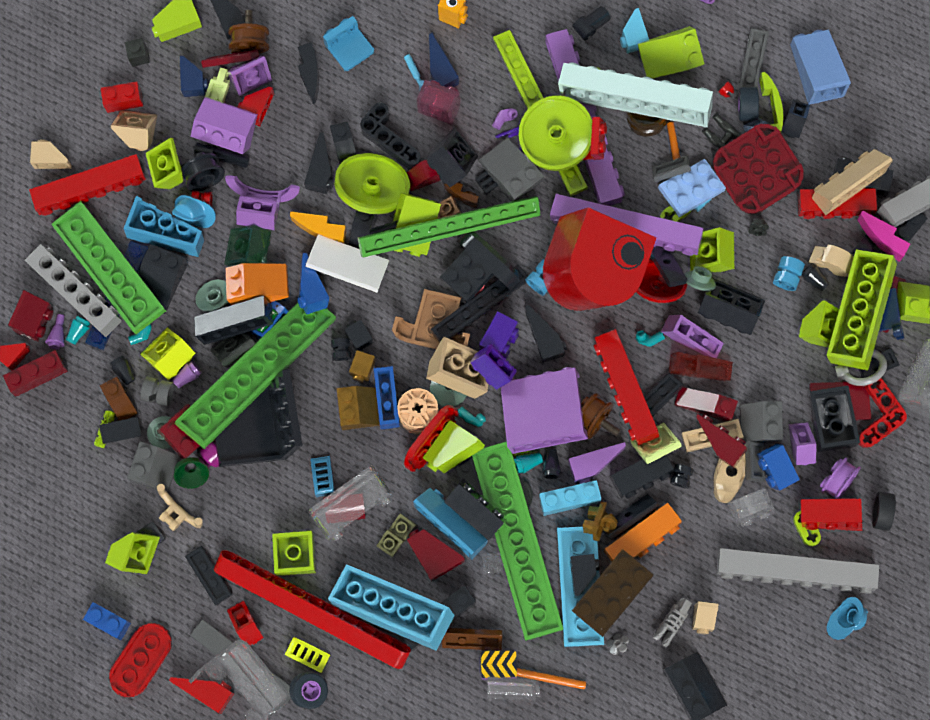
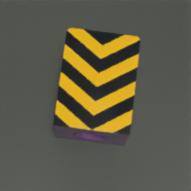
[481,651,517,680]

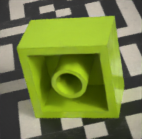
[272,531,316,576]

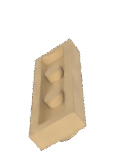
[681,419,744,453]

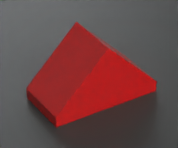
[0,343,30,371]

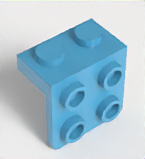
[323,16,374,71]

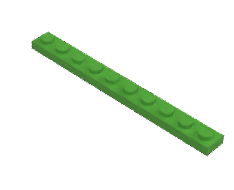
[358,196,541,258]

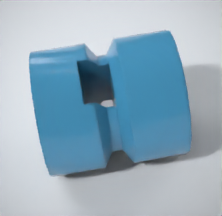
[773,256,805,291]
[525,259,547,296]

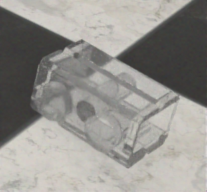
[727,488,774,527]

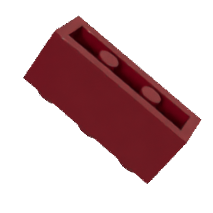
[3,350,68,397]

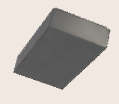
[652,155,691,183]
[745,441,765,482]

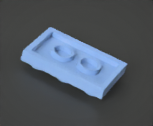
[658,159,726,217]

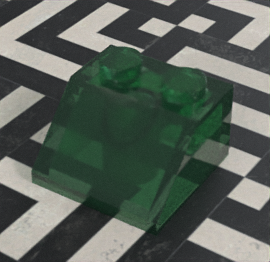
[224,225,271,266]

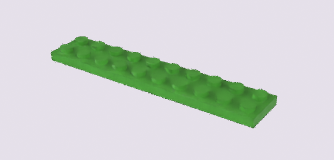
[175,303,336,449]
[472,442,563,641]

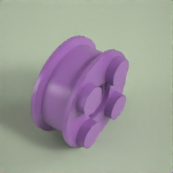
[820,457,861,499]

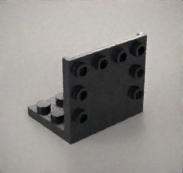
[215,370,303,467]

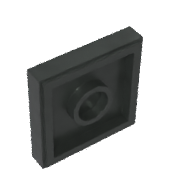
[210,333,255,367]

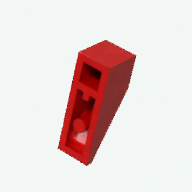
[169,677,234,714]

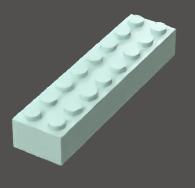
[558,62,713,127]

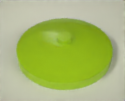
[519,96,592,171]
[334,153,410,214]

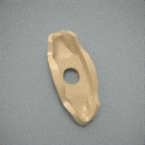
[714,454,746,503]

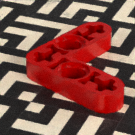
[859,378,907,448]

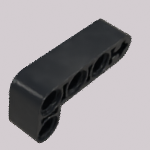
[360,102,421,170]

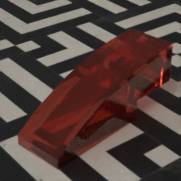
[669,352,733,381]

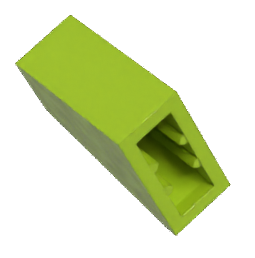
[151,0,202,42]
[423,420,485,473]

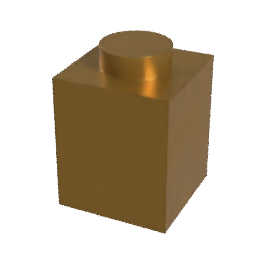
[349,351,376,382]

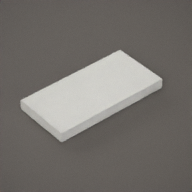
[305,234,389,293]

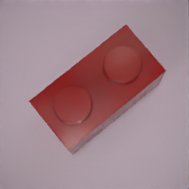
[101,82,143,113]

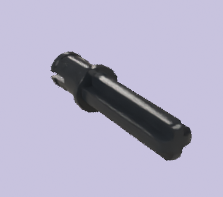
[194,142,250,168]

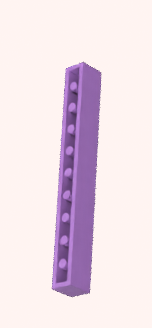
[545,29,625,206]

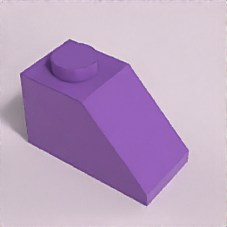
[789,422,816,465]

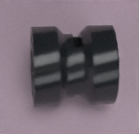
[331,338,351,361]
[670,464,694,489]

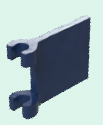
[879,288,905,340]

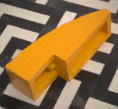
[290,212,346,244]

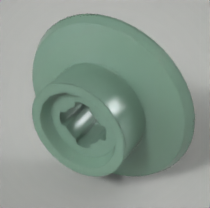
[685,266,716,291]
[147,416,171,449]

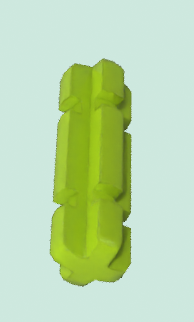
[94,410,116,448]

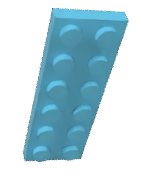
[557,527,604,647]

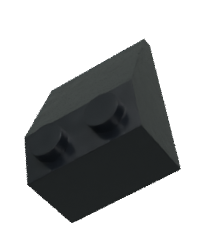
[426,127,478,188]
[138,244,188,314]
[809,386,860,452]

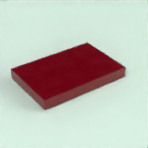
[809,382,871,421]

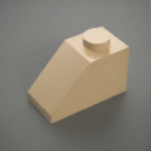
[30,140,72,169]
[692,601,718,634]

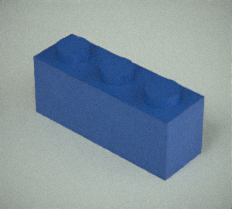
[373,366,400,430]

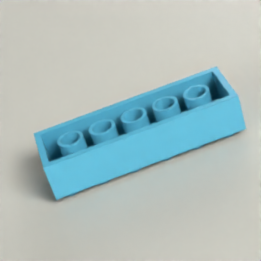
[328,564,455,651]

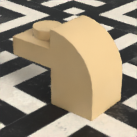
[809,244,854,277]

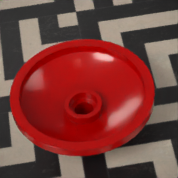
[636,260,687,303]

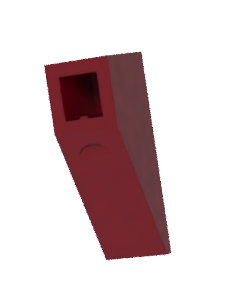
[696,414,747,468]

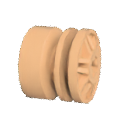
[397,388,438,434]

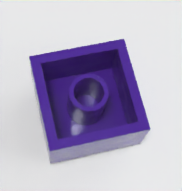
[479,311,520,359]

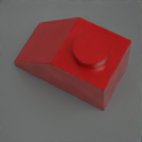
[238,87,274,126]
[227,601,263,648]

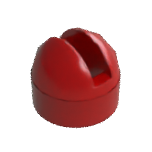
[718,81,734,98]

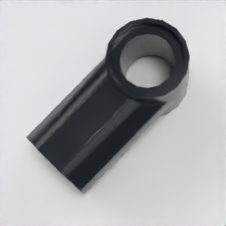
[572,6,611,41]

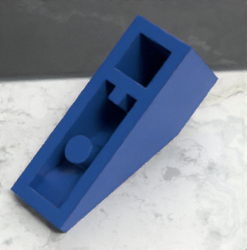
[298,253,329,315]

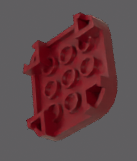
[713,124,804,214]

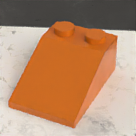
[226,263,289,306]

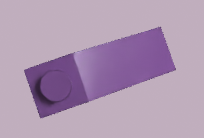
[661,315,724,360]
[568,442,626,484]

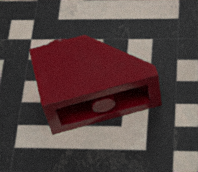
[407,160,441,192]

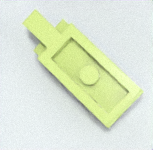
[205,68,230,103]

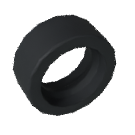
[872,492,896,531]

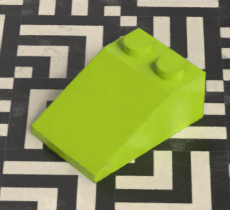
[637,26,705,78]

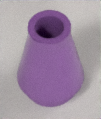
[172,361,202,388]

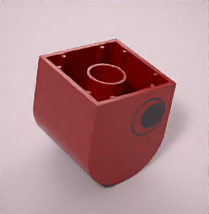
[543,207,657,311]

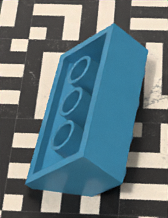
[413,488,488,560]

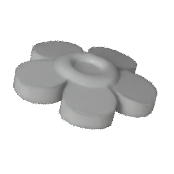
[607,633,629,655]

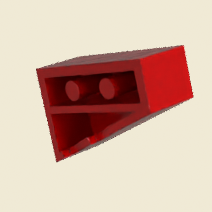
[801,499,862,531]

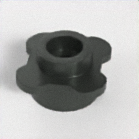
[748,219,769,236]

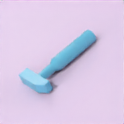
[404,54,427,93]

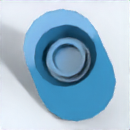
[172,195,216,228]
[827,597,868,640]

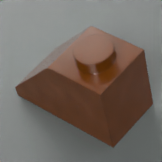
[100,377,138,421]

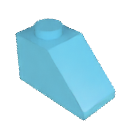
[620,8,649,53]

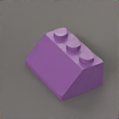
[191,97,258,154]

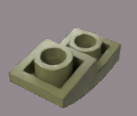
[377,513,417,557]

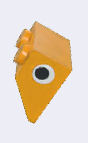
[438,0,468,28]

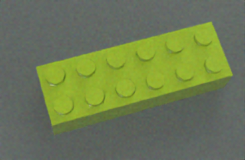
[827,249,897,370]

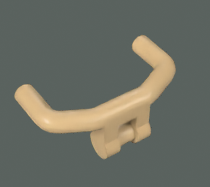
[157,484,203,531]

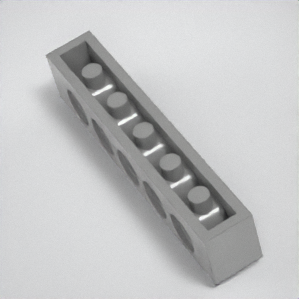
[25,244,122,337]

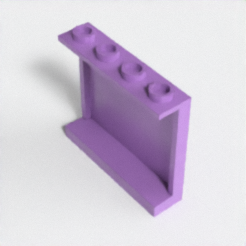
[501,367,588,454]

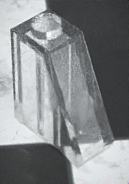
[487,677,540,701]

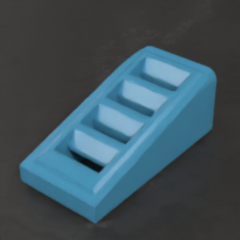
[311,456,335,497]

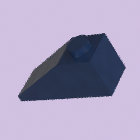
[429,33,459,94]

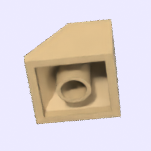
[111,110,157,151]

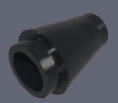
[802,264,830,291]
[110,356,136,385]
[542,449,561,479]

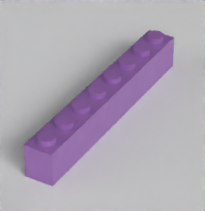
[550,194,703,256]

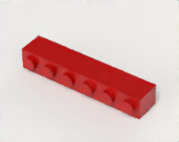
[29,154,146,216]
[593,329,660,445]

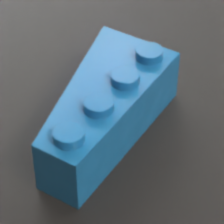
[123,196,204,257]

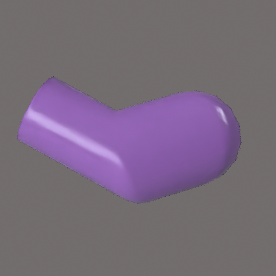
[492,108,518,130]

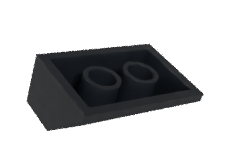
[698,278,765,335]
[663,652,727,720]

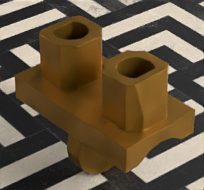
[583,502,618,541]

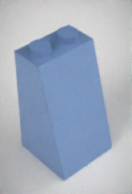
[790,30,851,105]

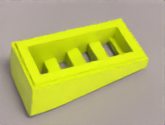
[285,637,330,673]

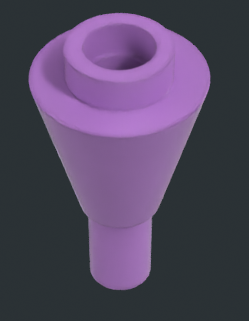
[45,314,65,350]

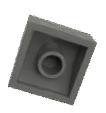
[740,401,783,444]
[127,442,180,492]

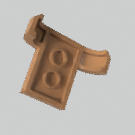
[392,289,470,349]

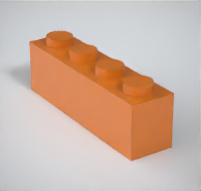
[604,503,682,561]

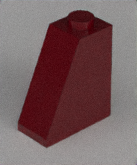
[407,529,465,582]

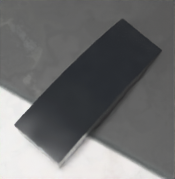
[298,42,319,104]

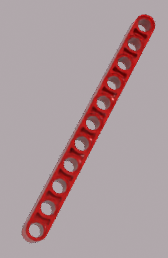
[214,550,411,669]

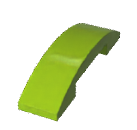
[759,72,783,133]

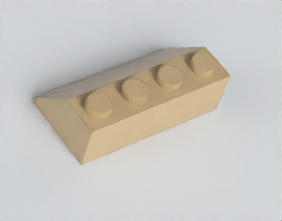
[812,149,893,215]

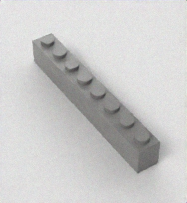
[716,548,879,594]

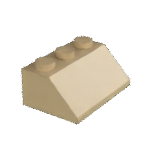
[426,337,489,399]

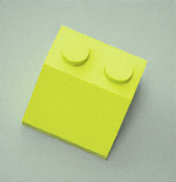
[140,327,195,380]

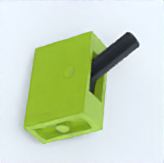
[369,193,441,257]

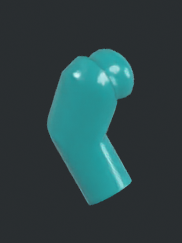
[458,407,486,427]

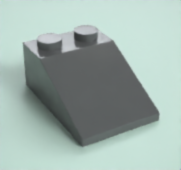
[478,138,544,202]

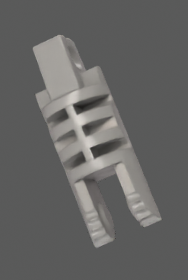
[653,598,692,647]

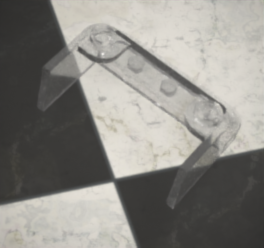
[896,337,930,420]
[308,466,394,545]
[188,640,289,720]

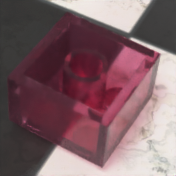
[417,80,460,125]

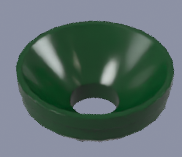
[173,457,209,489]

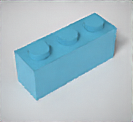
[539,480,601,516]

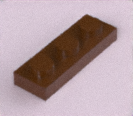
[442,628,502,651]

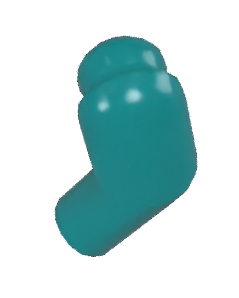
[128,324,152,345]
[636,330,665,347]

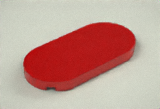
[404,405,458,472]
[109,623,172,697]

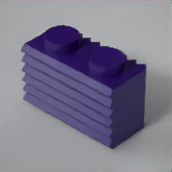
[470,344,517,390]

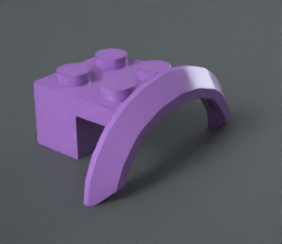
[225,175,300,230]

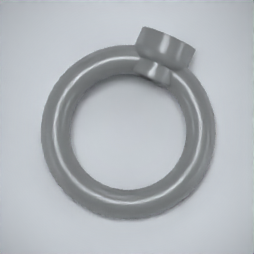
[835,350,887,386]

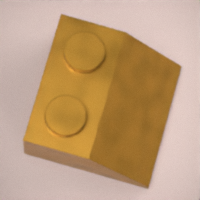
[337,386,380,430]

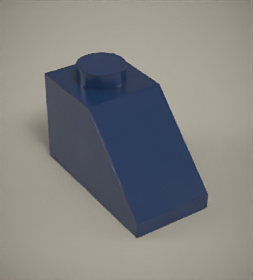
[180,56,209,97]

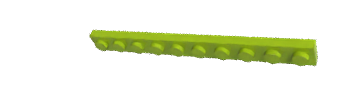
[493,30,588,197]

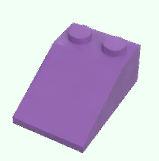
[227,56,272,96]

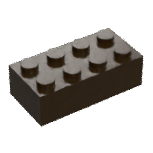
[572,549,654,637]

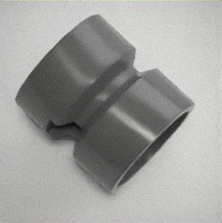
[141,376,174,407]

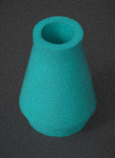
[66,315,90,345]
[514,452,543,474]

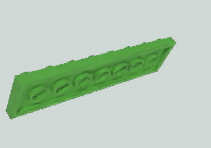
[51,201,166,335]

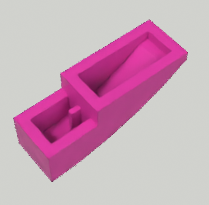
[857,211,910,262]

